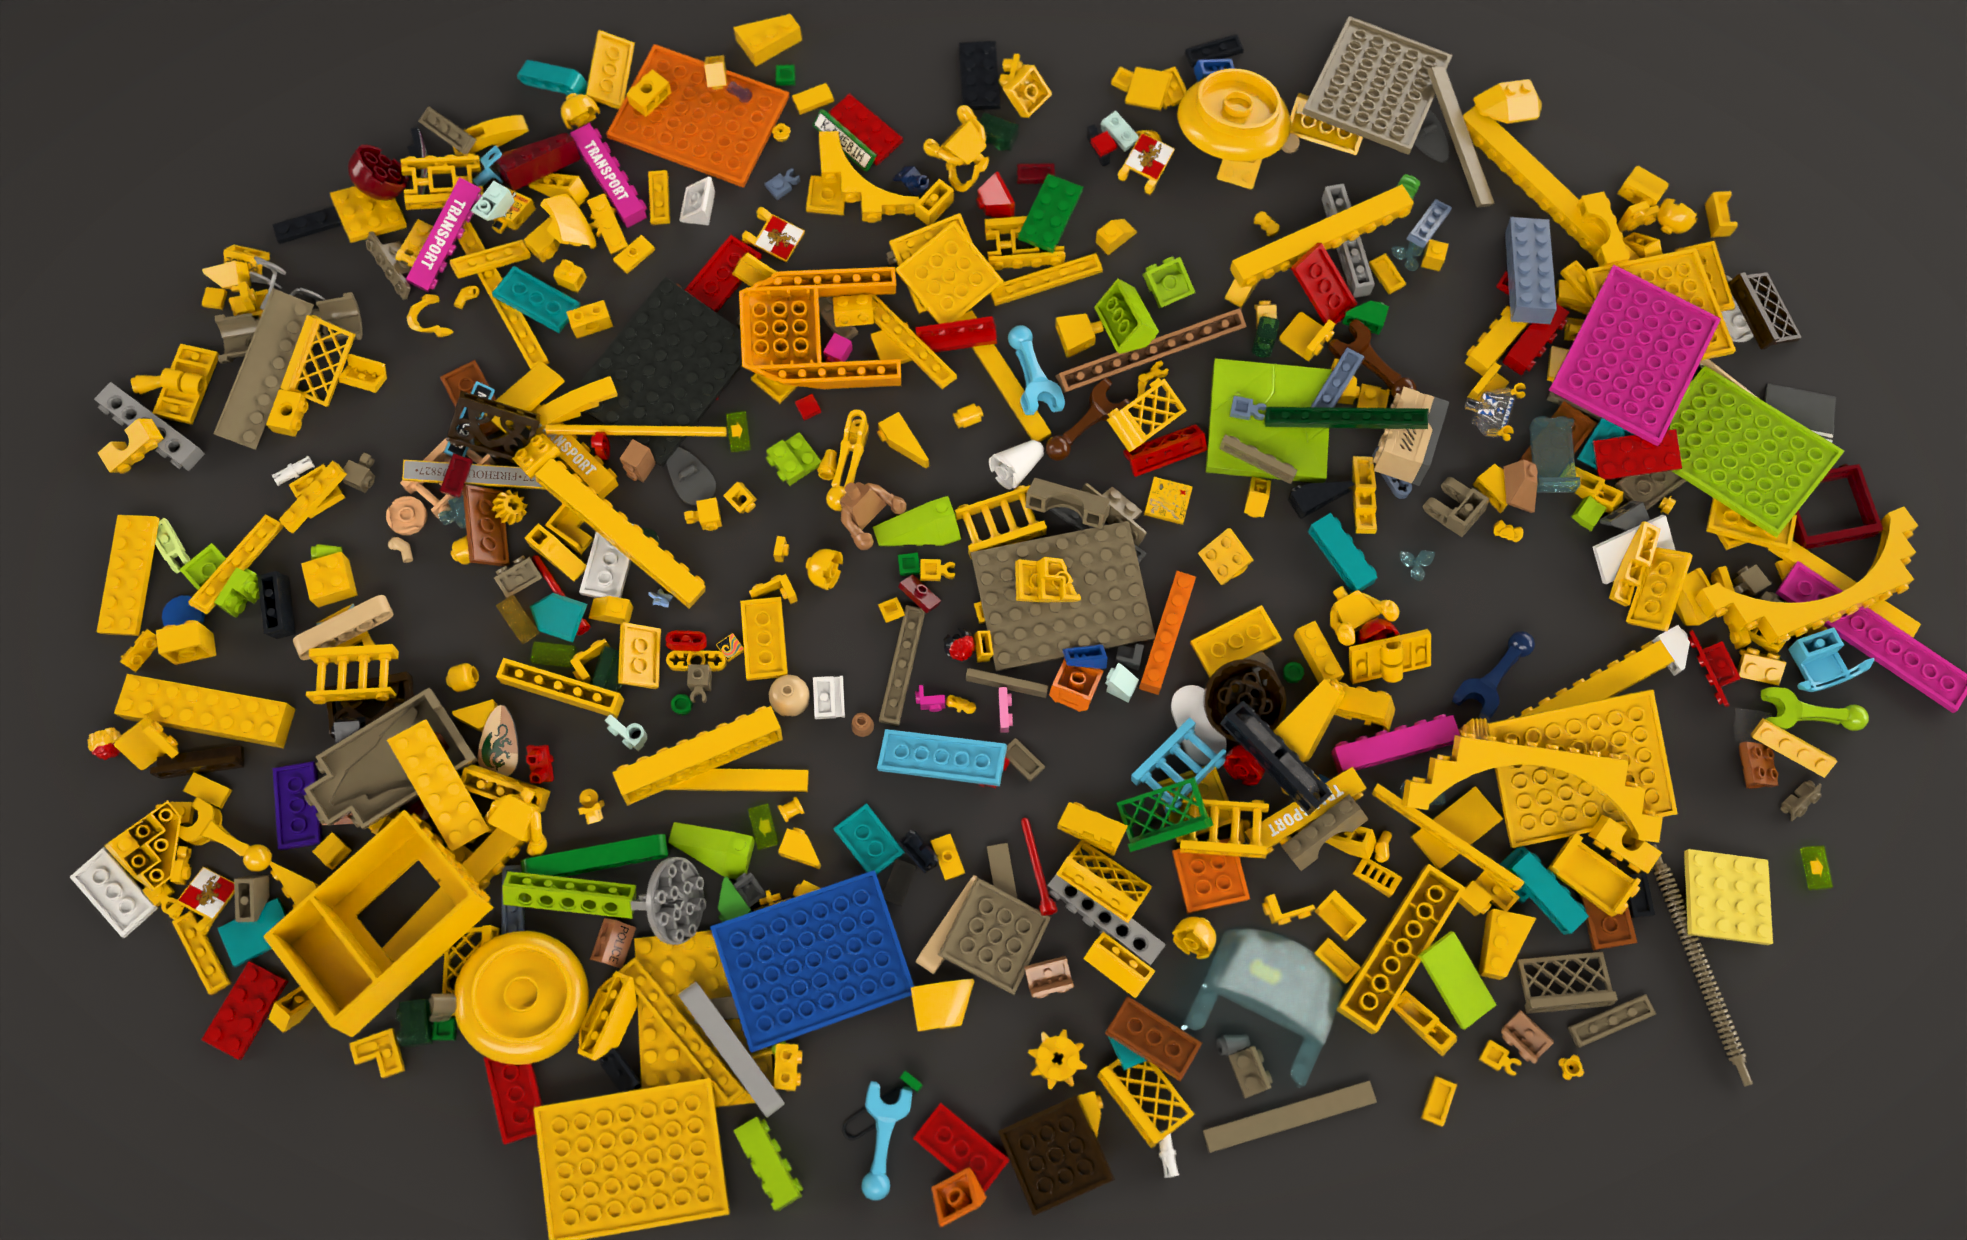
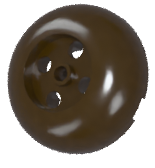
[1203,659,1286,742]

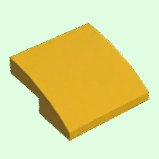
[289,464,345,519]

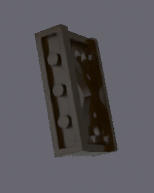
[446,391,540,464]
[325,671,414,739]

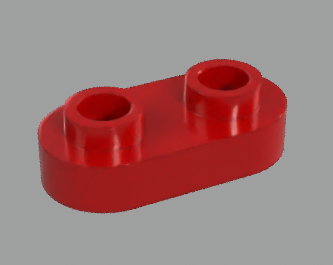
[591,432,610,460]
[665,630,707,651]

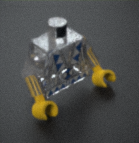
[1464,383,1526,441]

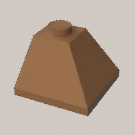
[1504,460,1538,513]

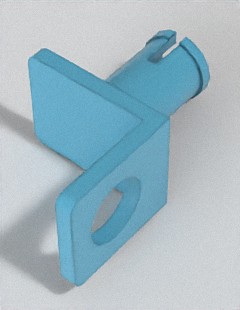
[472,146,503,186]

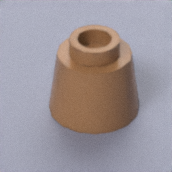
[851,713,874,737]

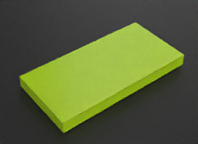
[1418,931,1496,1030]

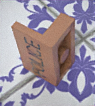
[590,918,636,969]

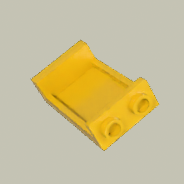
[1548,833,1641,917]

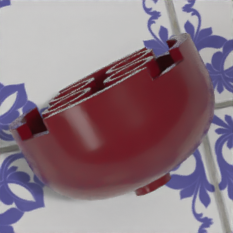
[348,145,409,201]

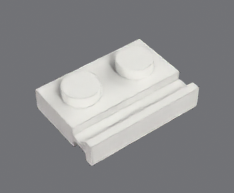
[813,676,845,719]

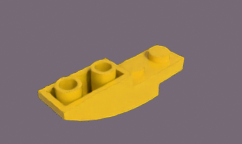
[452,115,529,156]

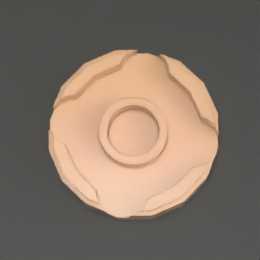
[386,496,428,535]

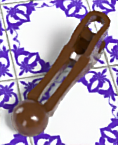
[1328,319,1417,398]
[1045,378,1131,461]

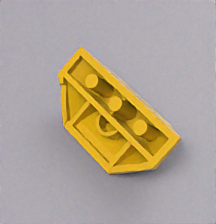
[1473,79,1542,124]
[578,971,638,1061]

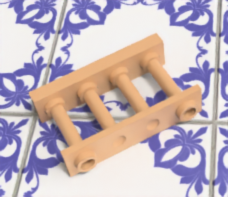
[400,437,496,519]

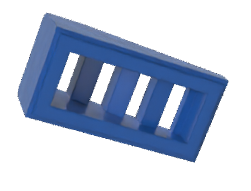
[1194,59,1235,82]
[1063,645,1107,669]

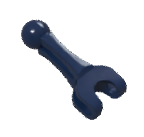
[1452,631,1535,722]

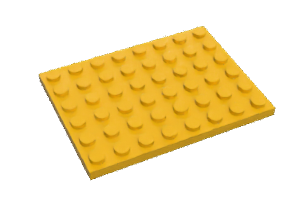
[1486,689,1678,848]
[634,930,774,1107]
[534,1077,730,1240]

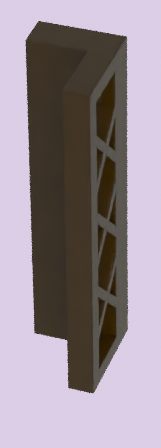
[150,745,244,779]

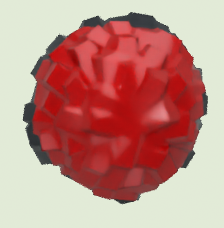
[943,628,976,661]

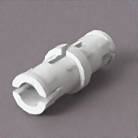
[272,456,315,486]
[1159,1130,1179,1178]

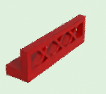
[915,316,998,353]
[1123,424,1207,477]

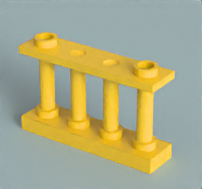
[955,485,1047,559]
[306,644,399,704]
[1180,796,1269,858]

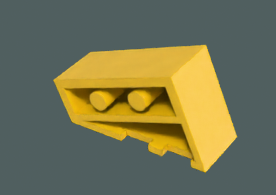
[1334,682,1395,732]

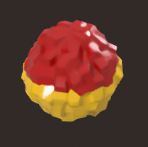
[87,728,121,760]

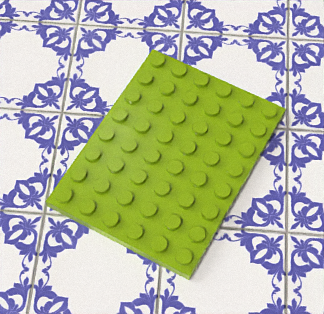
[1667,366,1844,538]

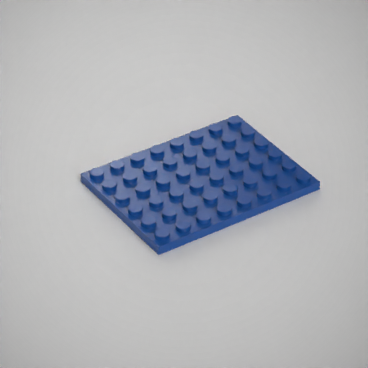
[710,870,914,1053]

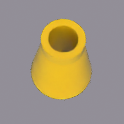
[131,375,162,395]
[817,449,837,480]

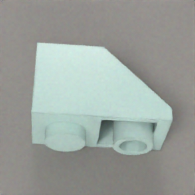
[471,181,515,221]
[1105,663,1139,702]

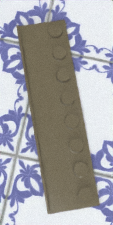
[214,288,314,450]

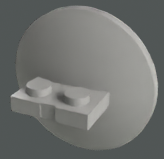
[631,857,706,945]

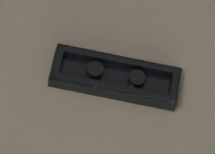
[1185,34,1244,68]

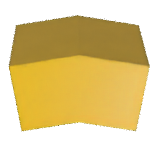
[974,631,993,663]
[312,832,352,870]

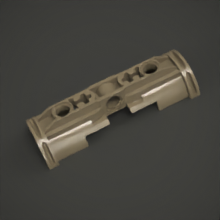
[215,292,363,364]

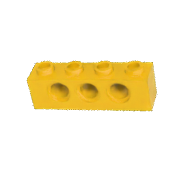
[461,765,551,813]

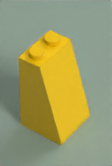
[1273,679,1346,762]

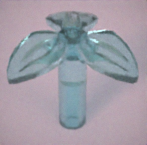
[1392,241,1424,271]
[1400,550,1435,581]

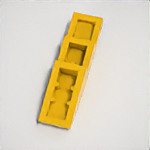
[536,376,618,428]
[1352,456,1377,534]
[1609,521,1661,606]

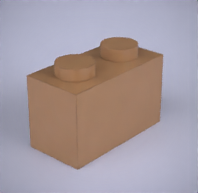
[620,439,656,483]

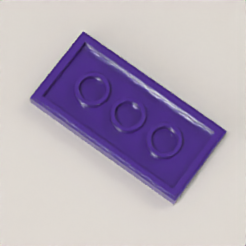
[272,761,323,851]

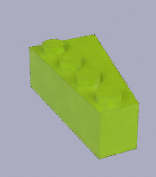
[734,1117,803,1211]

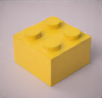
[301,552,358,608]
[156,620,216,665]

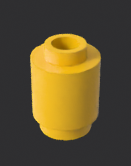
[953,403,983,428]

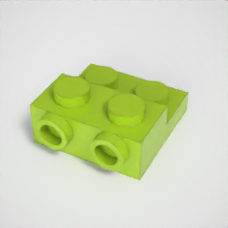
[1142,256,1195,309]
[765,432,821,486]
[179,543,226,590]
[214,567,260,618]

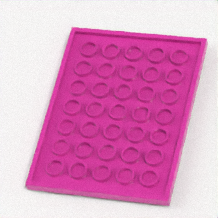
[1549,265,1721,446]

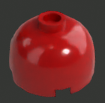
[1358,618,1400,645]
[1223,745,1265,786]

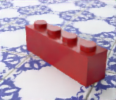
[1502,303,1570,376]

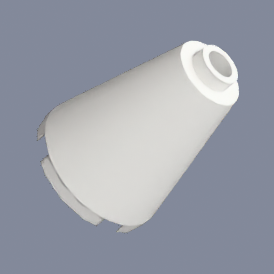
[989,440,1044,490]

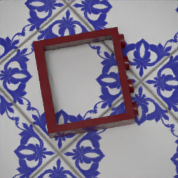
[1793,464,1883,550]

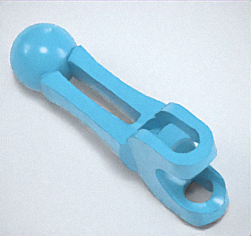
[1008,325,1065,416]
[862,1081,912,1200]

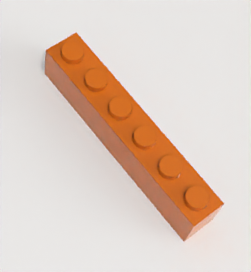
[1139,571,1196,695]

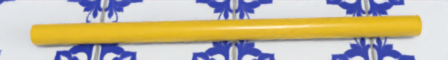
[545,424,727,437]

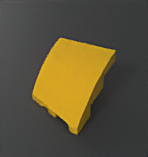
[540,193,597,249]
[1015,557,1081,603]
[911,979,974,1032]

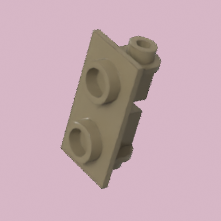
[1780,780,1822,821]

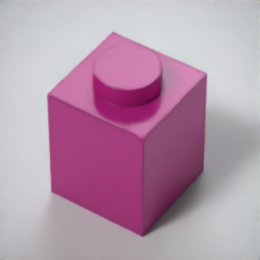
[823,333,853,362]

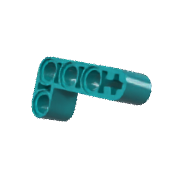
[517,60,587,96]

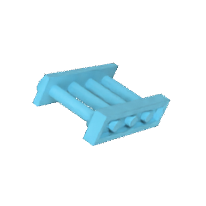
[1131,718,1227,814]

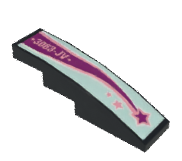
[407,127,427,195]

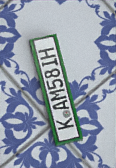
[812,110,877,171]

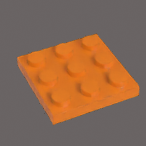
[1172,838,1250,914]

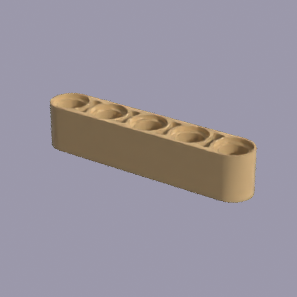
[293,595,394,660]
[916,875,977,974]

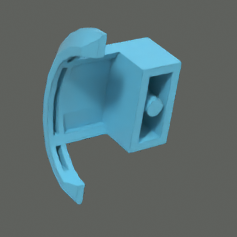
[1788,627,1875,692]

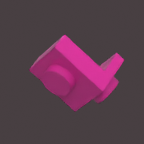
[915,685,946,712]

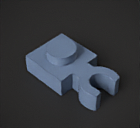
[765,168,801,200]
[1229,396,1267,420]

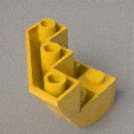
[104,801,181,891]

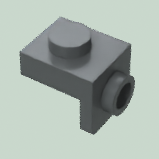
[734,873,767,909]

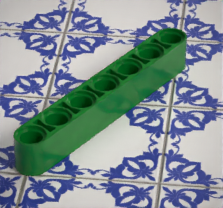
[520,834,668,877]

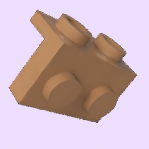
[1024,956,1074,998]
[1501,1010,1554,1064]

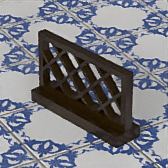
[1728,272,1802,350]

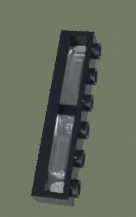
[1220,701,1333,816]

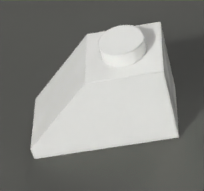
[1652,625,1690,676]

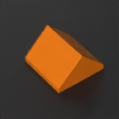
[932,1168,987,1227]

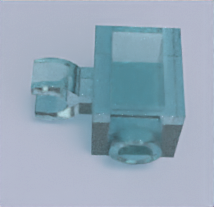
[438,495,466,528]

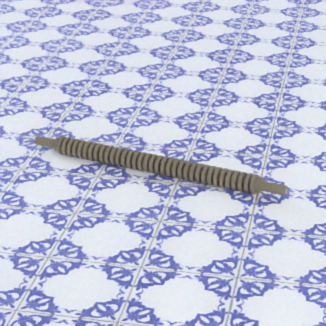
[1652,844,1753,1086]

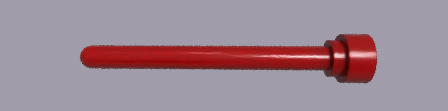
[532,555,591,636]
[1021,818,1058,916]

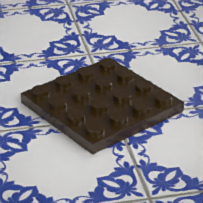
[998,1095,1115,1216]

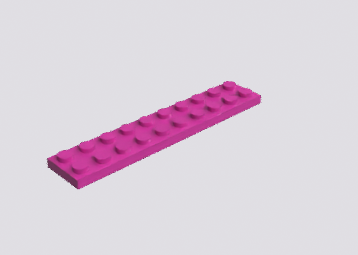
[1775,561,1967,713]

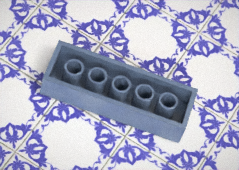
[1505,217,1557,324]

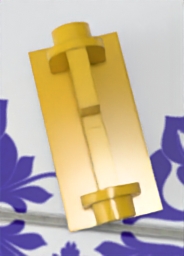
[120,629,158,672]

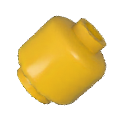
[451,536,470,565]
[446,663,479,692]

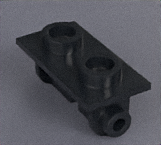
[897,829,940,873]

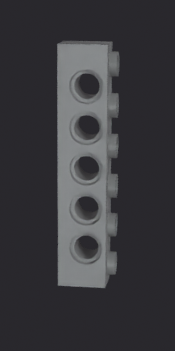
[1322,183,1375,298]
[94,382,205,472]
[1047,872,1166,966]

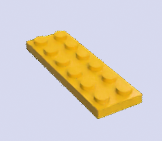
[97,515,160,636]
[387,719,490,852]

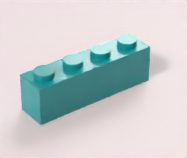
[1308,513,1378,593]
[1506,852,1589,935]

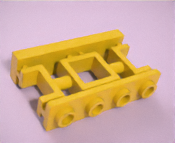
[401,154,484,210]
[985,216,1065,270]

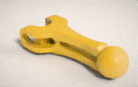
[826,410,869,511]
[178,797,272,872]

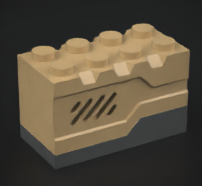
[1373,387,1449,486]

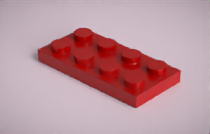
[828,93,903,166]
[685,235,762,313]
[1291,243,1358,325]
[1593,429,1682,480]
[201,961,288,1060]
[484,1057,543,1145]
[913,1103,1009,1193]

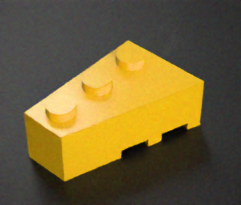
[733,14,802,67]
[1057,802,1128,856]
[1478,909,1536,980]

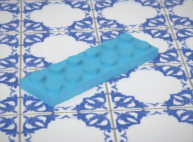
[877,729,1007,786]

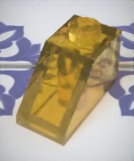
[496,595,540,644]

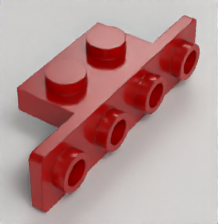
[1688,630,1741,707]

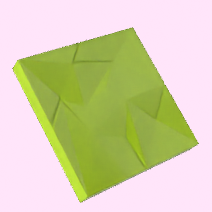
[1205,358,1332,483]

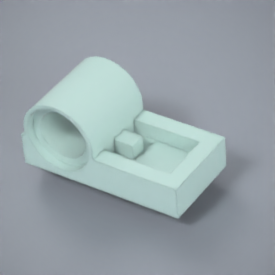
[1101,111,1139,151]
[605,714,647,751]

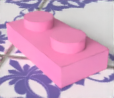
[999,687,1013,733]

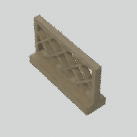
[1517,952,1618,1014]

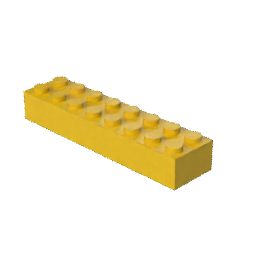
[114,674,296,749]
[612,706,783,806]
[1335,864,1465,1034]

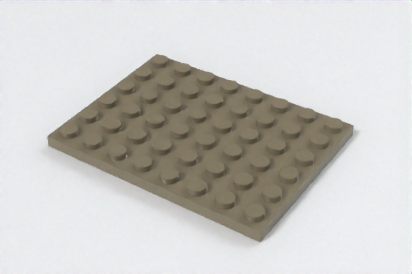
[1302,16,1452,155]
[971,521,1155,672]

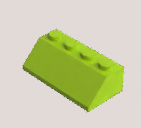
[1094,279,1159,354]

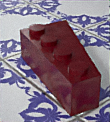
[492,132,581,191]

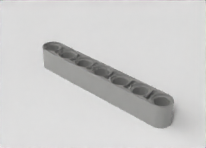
[678,981,785,1118]

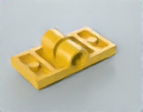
[152,344,220,425]
[1349,629,1431,684]

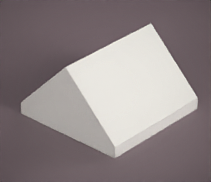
[679,176,715,225]

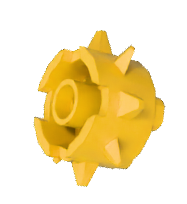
[1028,1029,1087,1090]

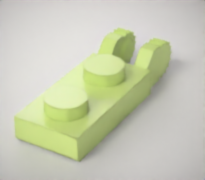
[155,518,190,574]

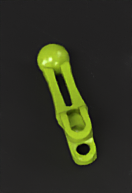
[1761,687,1869,731]

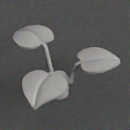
[249,256,325,310]

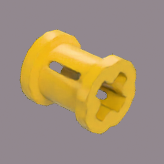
[778,797,804,822]

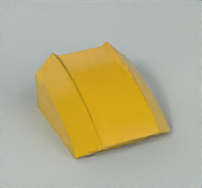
[1675,568,1715,626]

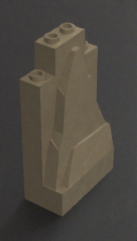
[304,687,478,830]

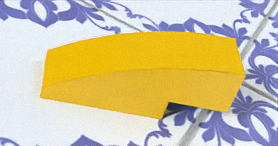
[1558,464,1623,514]
[1392,990,1457,1057]

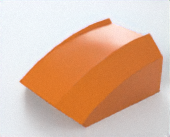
[1049,657,1104,712]

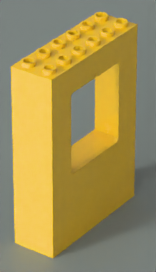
[263,809,494,1037]

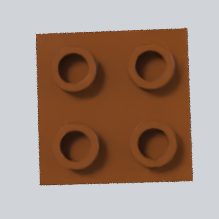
[1738,742,1779,789]

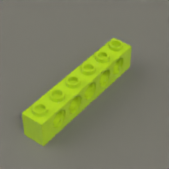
[502,871,636,919]

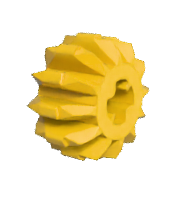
[492,490,528,525]

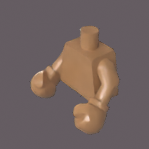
[840,482,907,550]

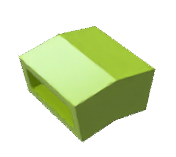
[1571,496,1607,531]

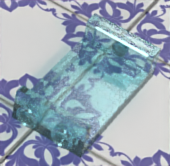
[1529,416,1580,493]

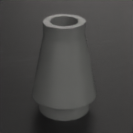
[1216,1034,1250,1057]

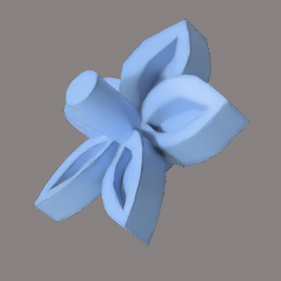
[648,588,673,608]

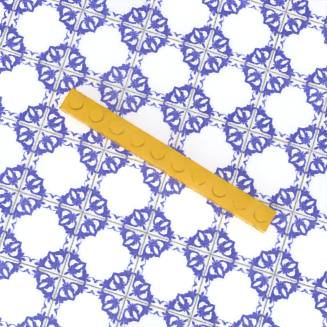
[457,221,549,369]

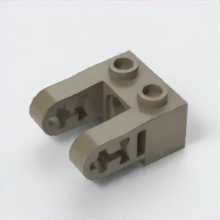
[1423,477,1489,537]

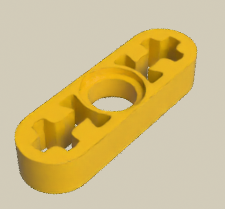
[666,650,727,671]

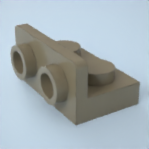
[494,555,542,598]
[1228,1046,1273,1098]

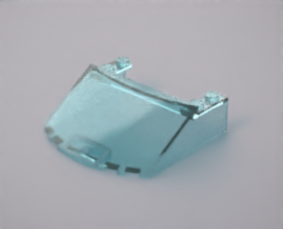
[1181,929,1343,1088]

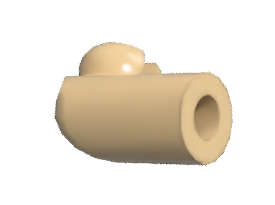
[388,537,413,563]

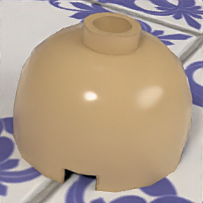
[769,675,810,717]

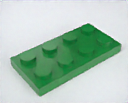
[1018,174,1083,253]

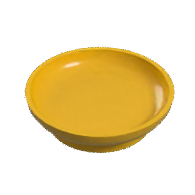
[1177,69,1291,162]
[454,931,589,1065]

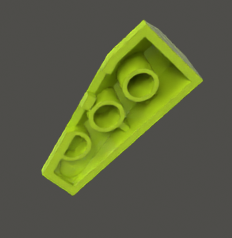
[873,496,961,546]
[668,822,755,880]

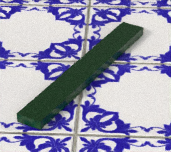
[1265,407,1429,429]

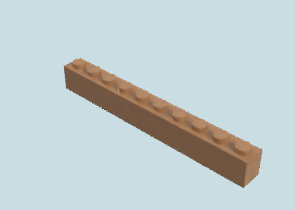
[1056,308,1247,394]

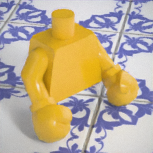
[923,105,987,166]
[1330,586,1400,646]
[484,787,547,857]

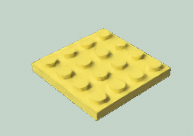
[1684,849,1773,945]

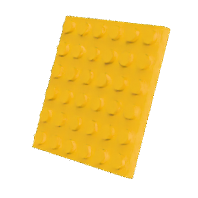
[1585,248,1736,360]

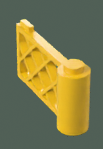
[1107,378,1187,452]

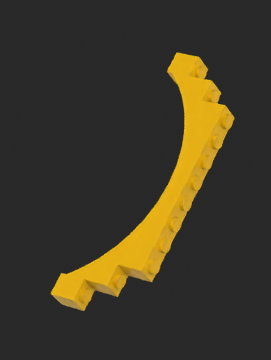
[1695,507,1918,645]
[1402,732,1663,843]

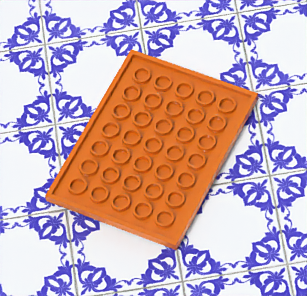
[606,44,790,188]

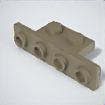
[366,232,412,300]
[1081,483,1147,546]

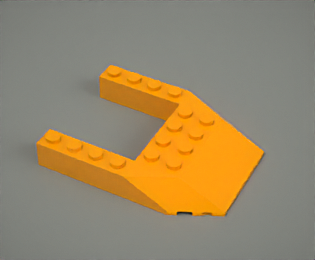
[739,267,901,389]

